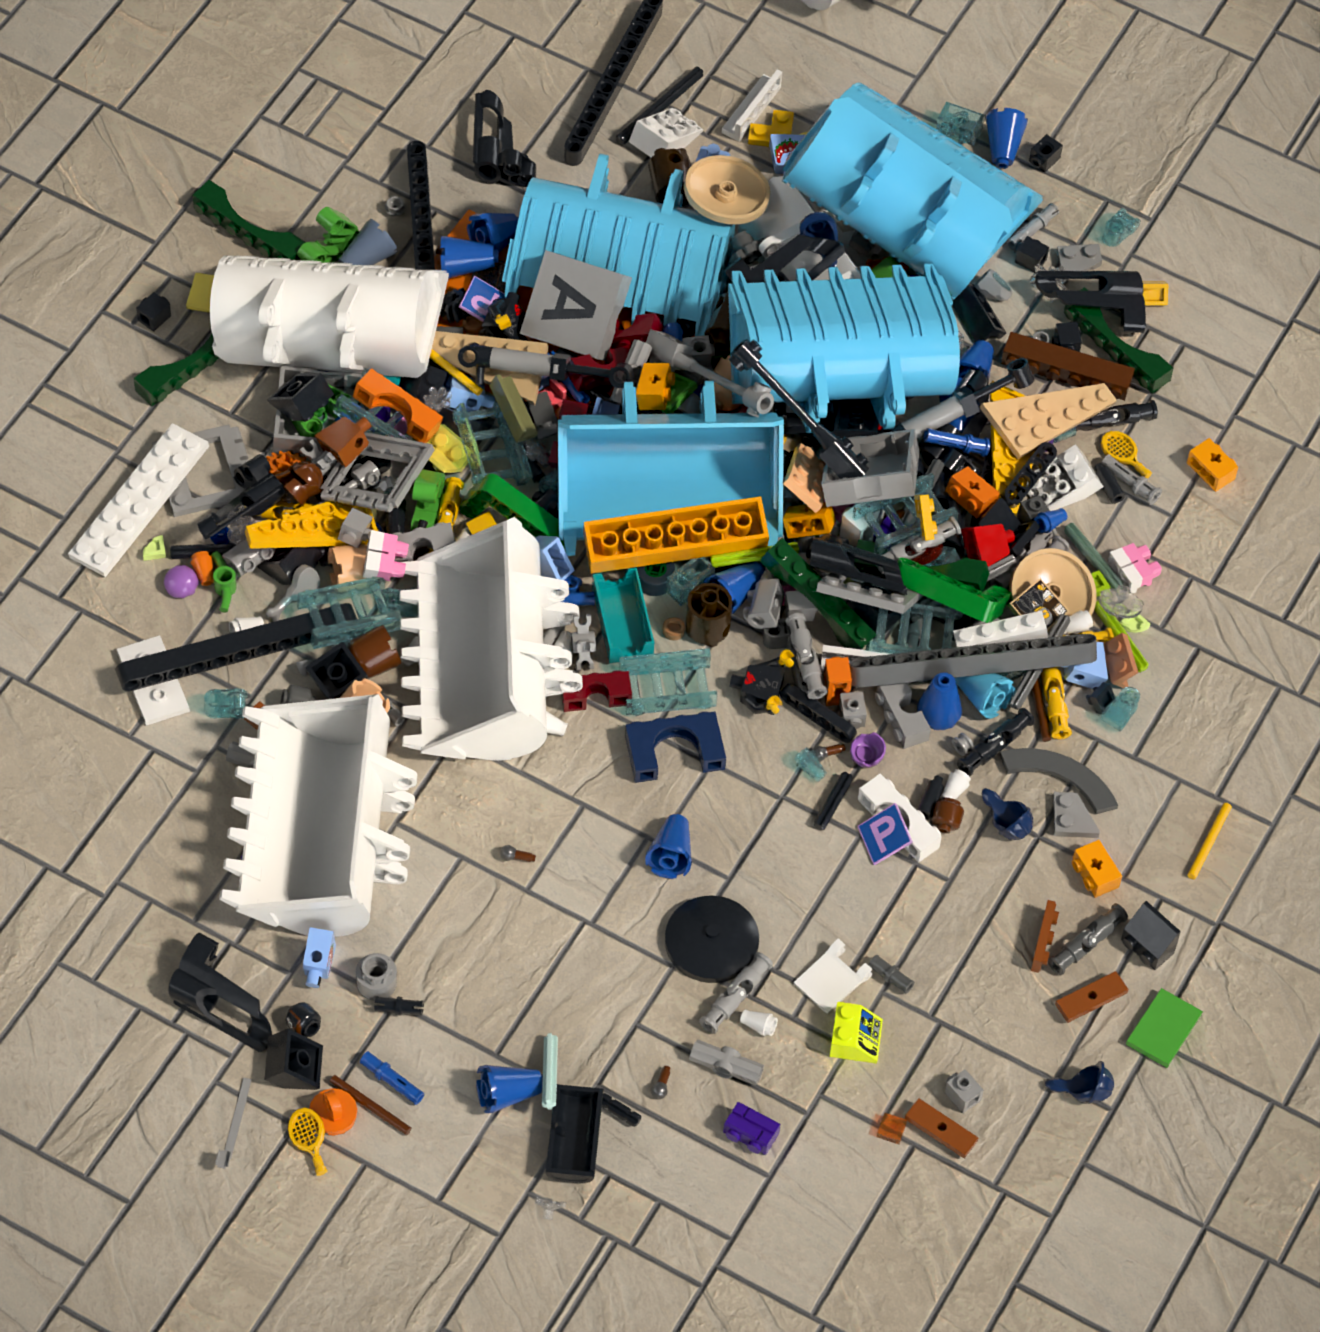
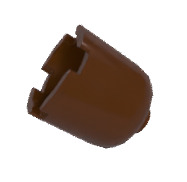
[347,625,402,679]

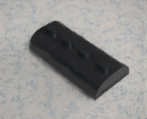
[546,1084,604,1183]

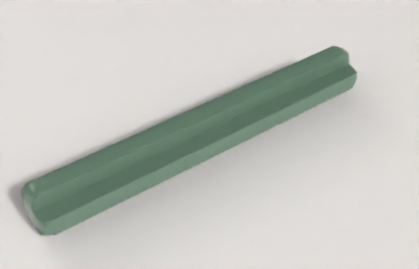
[1064,523,1124,592]

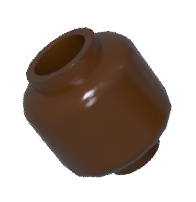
[931,797,964,834]

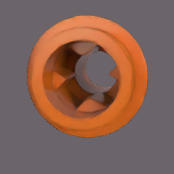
[190,551,214,586]

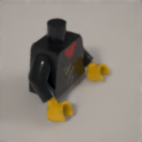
[482,292,528,341]
[729,649,794,715]

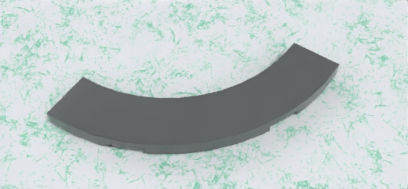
[1000,748,1118,814]

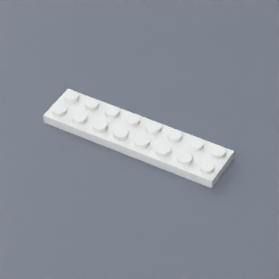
[68,423,209,577]

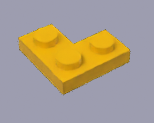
[748,110,794,147]
[914,494,937,541]

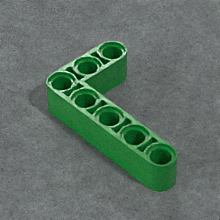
[459,473,565,550]
[897,557,1011,623]

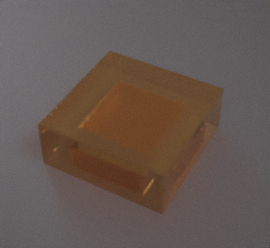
[877,1113,907,1145]

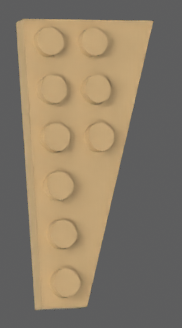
[432,331,549,405]
[980,383,1117,460]

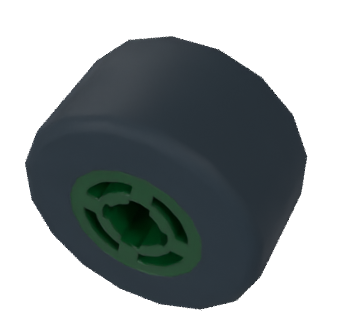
[636,562,675,596]

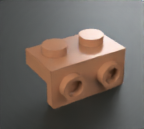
[1104,633,1138,689]

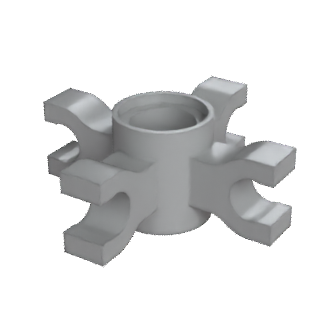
[299,439,347,483]
[571,614,596,670]

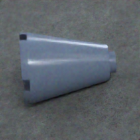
[338,219,398,265]

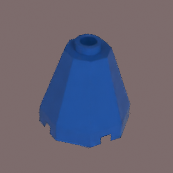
[467,213,519,253]

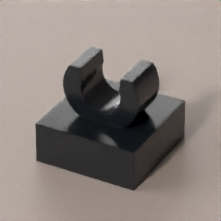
[1086,682,1117,715]

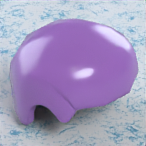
[164,565,199,598]
[850,732,886,768]

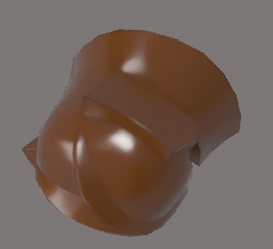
[275,461,323,507]

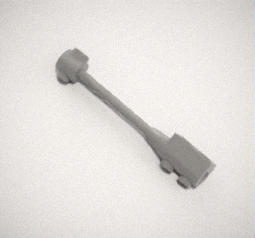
[646,329,774,417]
[222,460,381,577]
[743,484,803,628]

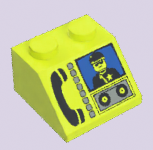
[830,1002,883,1064]

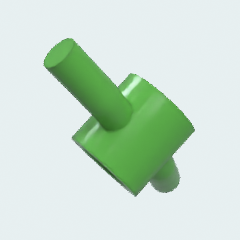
[211,551,237,613]

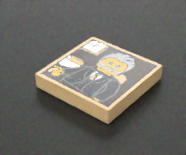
[1007,577,1070,631]

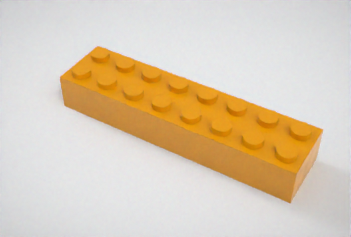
[583,496,769,574]

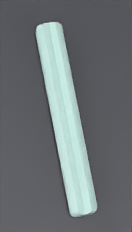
[542,1033,558,1110]

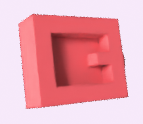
[538,379,567,410]

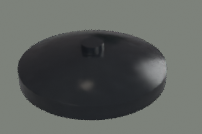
[665,895,759,983]

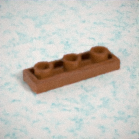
[1031,900,1059,973]
[1055,971,1129,1023]
[905,1098,979,1159]

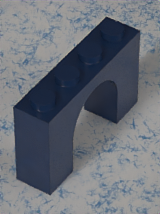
[625,711,726,783]

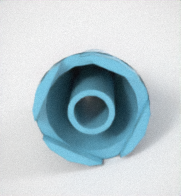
[955,673,1015,719]

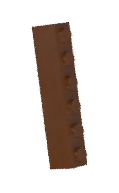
[1001,332,1135,401]

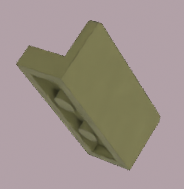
[489,374,538,443]

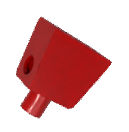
[961,524,1015,567]

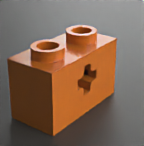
[945,466,1000,519]
[822,657,852,706]

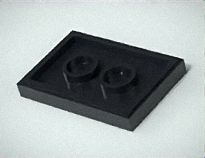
[833,400,879,438]

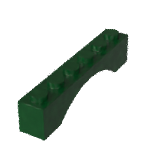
[192,180,306,260]
[1064,287,1174,394]
[134,334,219,406]
[759,538,877,650]
[854,539,989,592]

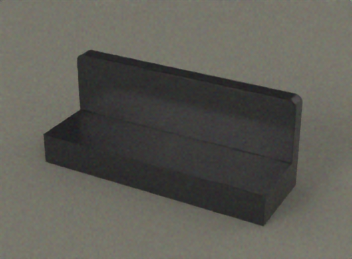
[952,283,1007,342]

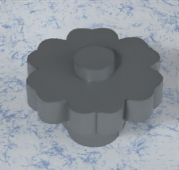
[728,231,766,265]

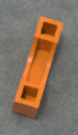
[352,368,443,443]

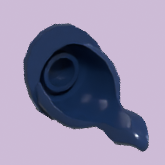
[799,212,838,268]
[982,788,1033,840]
[1045,1061,1114,1104]

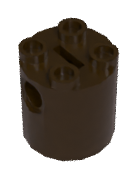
[648,148,691,206]
[704,293,730,354]
[685,583,732,647]

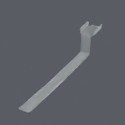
[215,1078,252,1169]

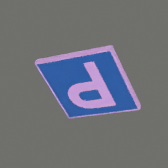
[459,276,505,321]
[858,803,913,865]

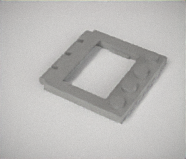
[152,425,248,517]
[320,432,434,512]
[816,572,923,614]

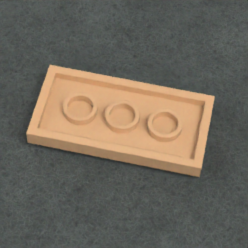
[783,443,826,513]

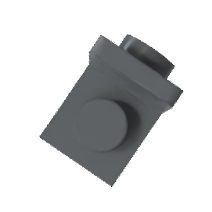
[527,391,558,440]

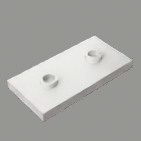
[117,635,190,726]

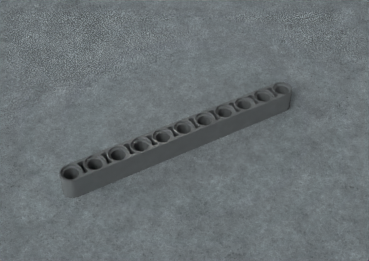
[849,634,1097,687]

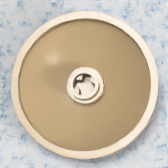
[684,155,770,224]
[1009,548,1097,635]

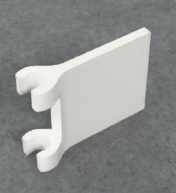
[794,938,872,1015]

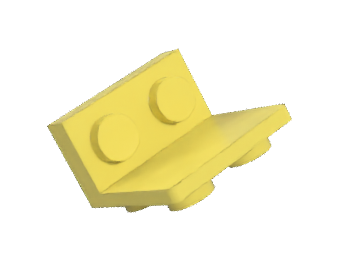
[186,273,214,313]
[427,424,476,473]

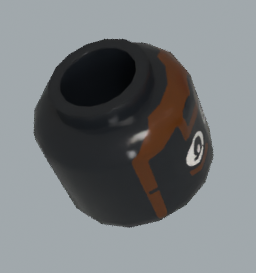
[285,1002,321,1037]

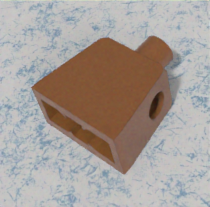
[315,417,372,468]

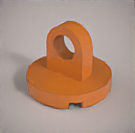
[309,1088,358,1136]

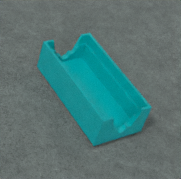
[592,568,655,664]

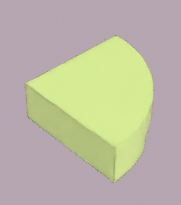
[143,535,166,561]
[1119,610,1150,633]

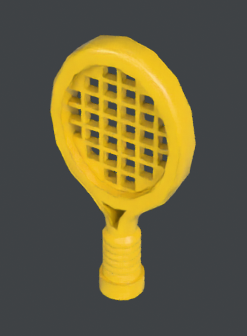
[1101,431,1152,479]
[288,1107,327,1176]

